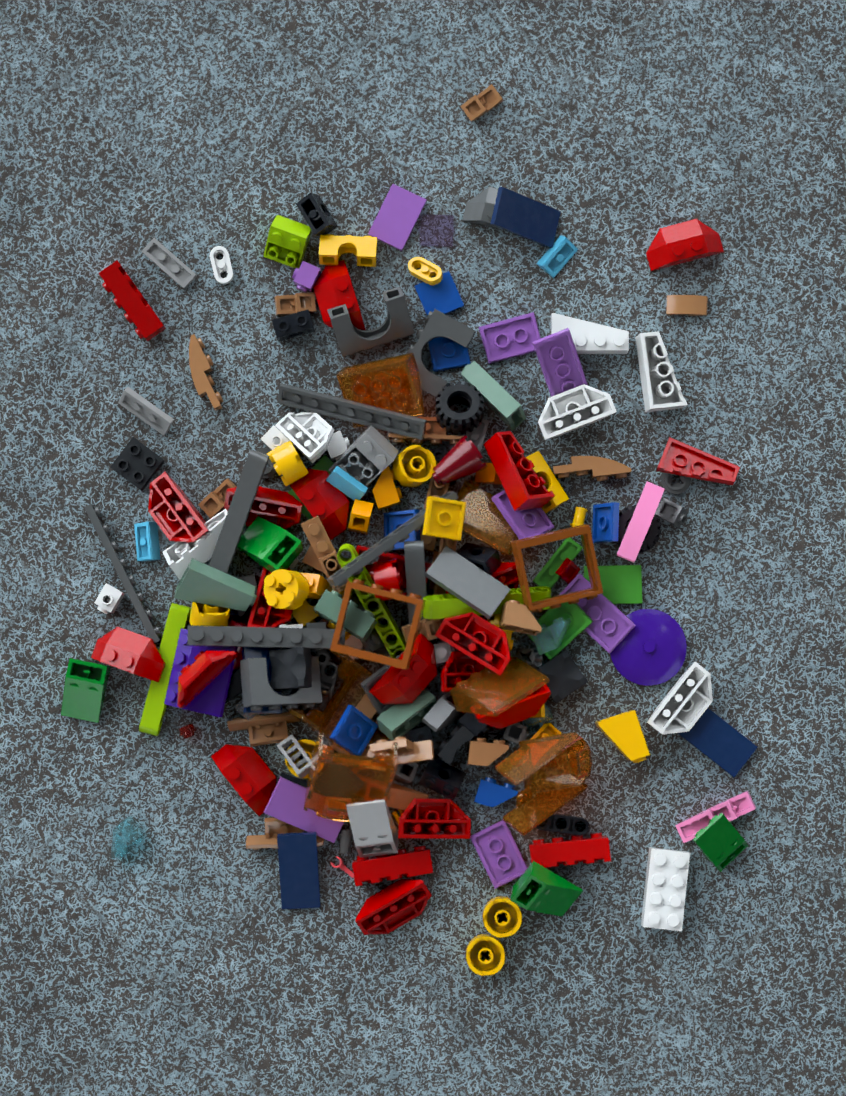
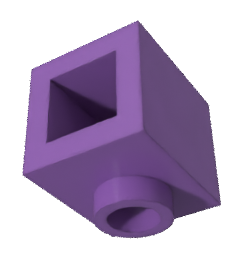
[292,261,321,293]

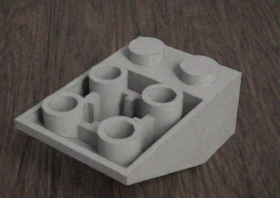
[329,425,399,486]
[346,799,398,858]

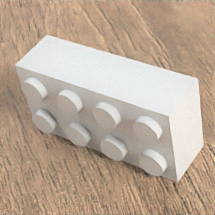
[641,847,690,932]

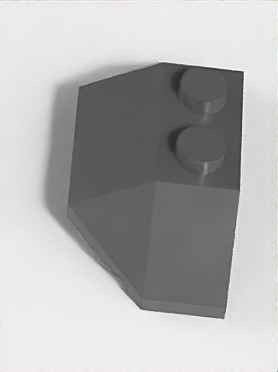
[462,187,527,231]

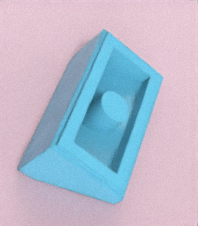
[536,236,578,278]
[326,466,368,501]
[134,522,161,562]

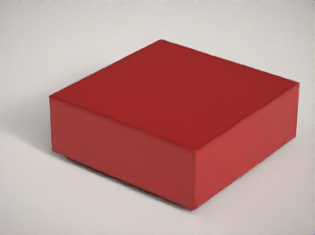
[555,558,581,584]

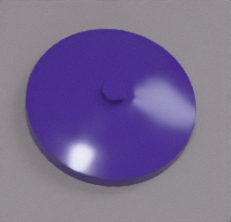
[610,609,687,686]

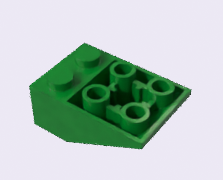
[237,516,303,573]
[61,658,111,723]
[693,813,748,872]
[510,861,583,917]

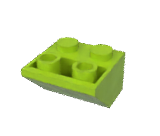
[263,215,312,268]

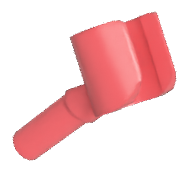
[330,856,354,878]

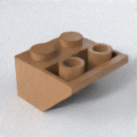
[467,737,509,766]

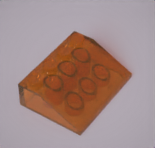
[336,353,425,428]
[450,657,550,716]

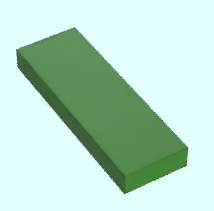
[533,538,583,588]

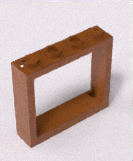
[511,524,603,613]
[330,579,425,670]

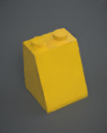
[595,710,650,763]

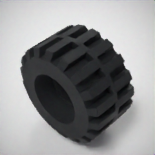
[436,382,484,435]
[616,505,661,554]

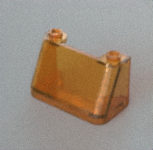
[456,480,519,558]

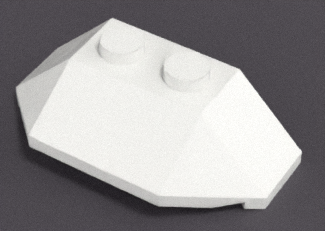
[538,384,617,440]
[275,412,334,463]
[647,662,713,735]

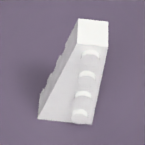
[551,313,629,354]
[635,331,687,412]
[163,509,228,580]

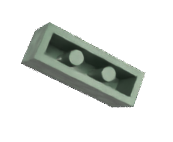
[314,590,377,642]
[377,689,436,741]

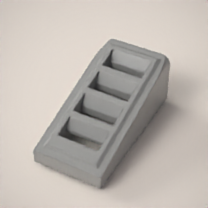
[276,734,316,779]

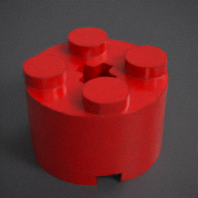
[369,558,407,601]

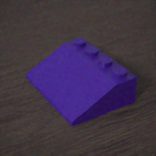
[164,628,238,718]

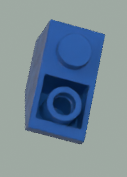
[474,777,518,808]

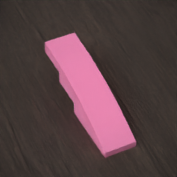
[616,481,665,563]
[675,791,756,843]

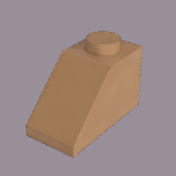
[499,600,542,636]

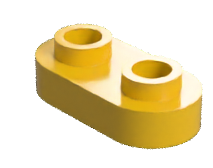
[408,257,443,285]

